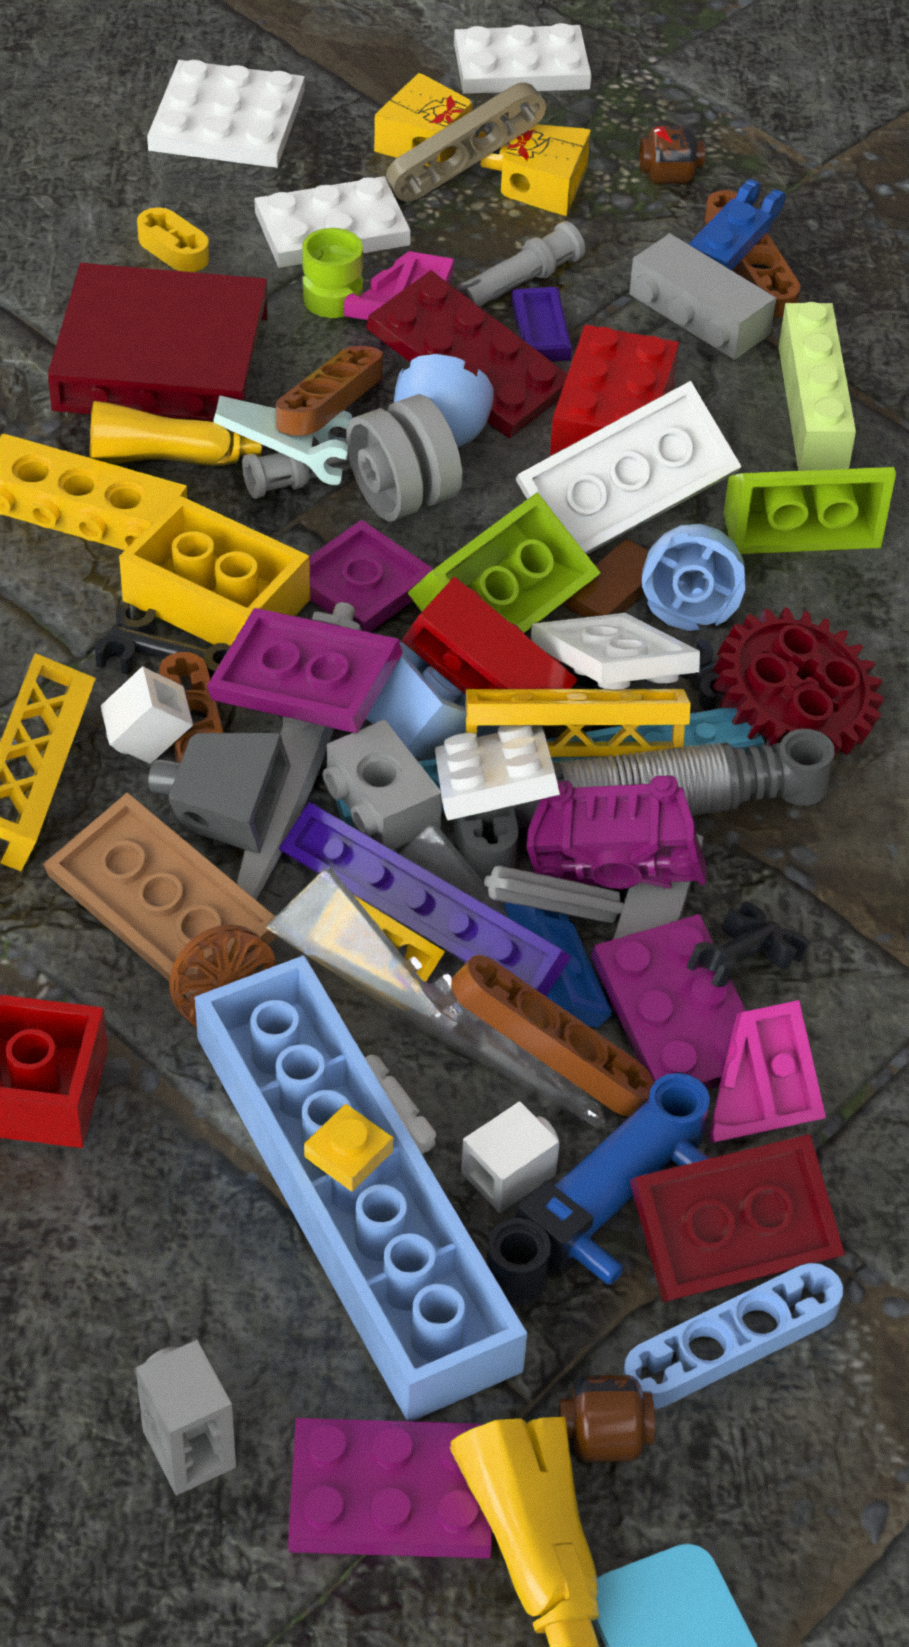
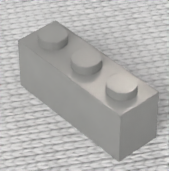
[629,233,776,360]

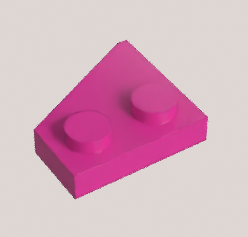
[344,251,454,320]
[708,1000,826,1143]

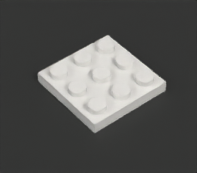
[147,60,305,168]

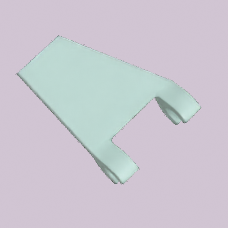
[214,395,352,485]

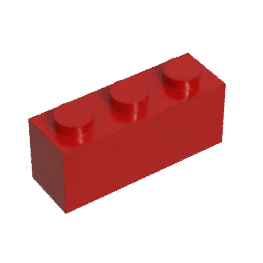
[401,576,578,695]

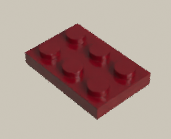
[630,1134,845,1303]

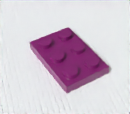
[207,608,403,733]
[591,914,746,1090]
[288,1418,492,1558]

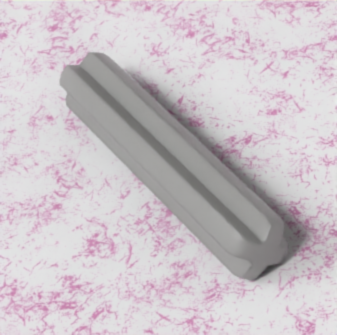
[484,865,624,923]

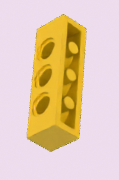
[0,433,187,550]

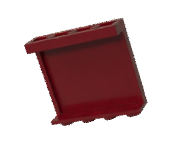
[48,263,268,422]

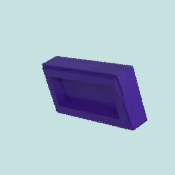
[511,287,572,362]

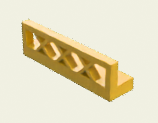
[0,653,96,871]
[465,689,690,757]

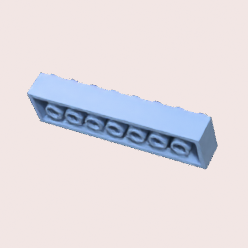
[195,955,527,1421]

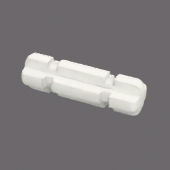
[365,1054,436,1154]

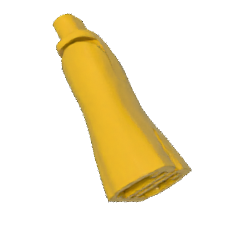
[89,401,262,466]
[449,1417,600,1647]

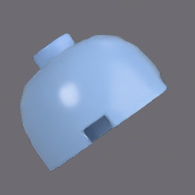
[394,354,493,448]
[642,524,746,631]

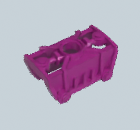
[527,775,707,889]

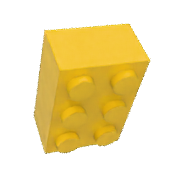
[119,496,310,646]

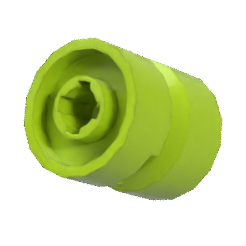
[302,227,363,318]

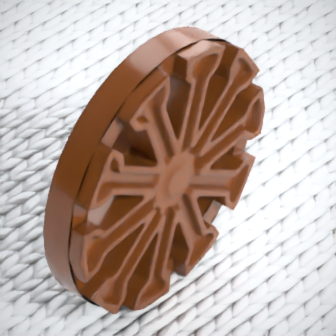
[169,925,276,1028]

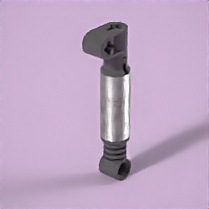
[452,729,835,888]

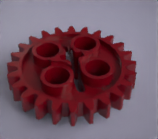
[712,607,884,758]

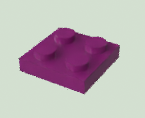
[309,520,433,632]

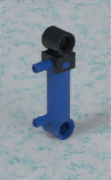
[486,1073,710,1305]

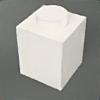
[101,666,193,764]
[461,1101,559,1213]

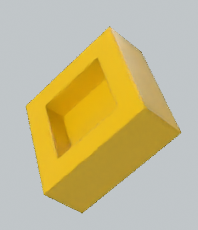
[304,1103,394,1192]

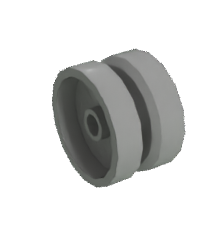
[346,393,462,522]

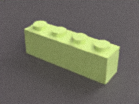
[778,302,856,471]

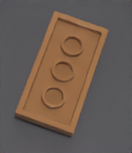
[43,792,283,998]

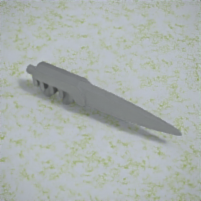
[237,602,361,900]

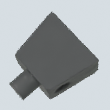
[148,733,291,853]

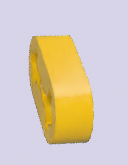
[137,207,209,272]

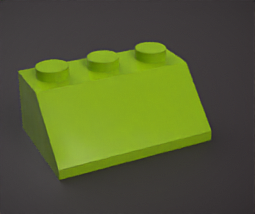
[723,467,896,554]
[408,492,601,633]

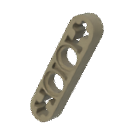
[386,82,546,202]

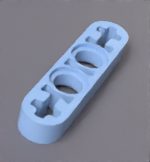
[623,1263,843,1409]

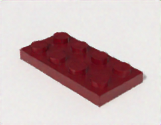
[366,270,568,439]

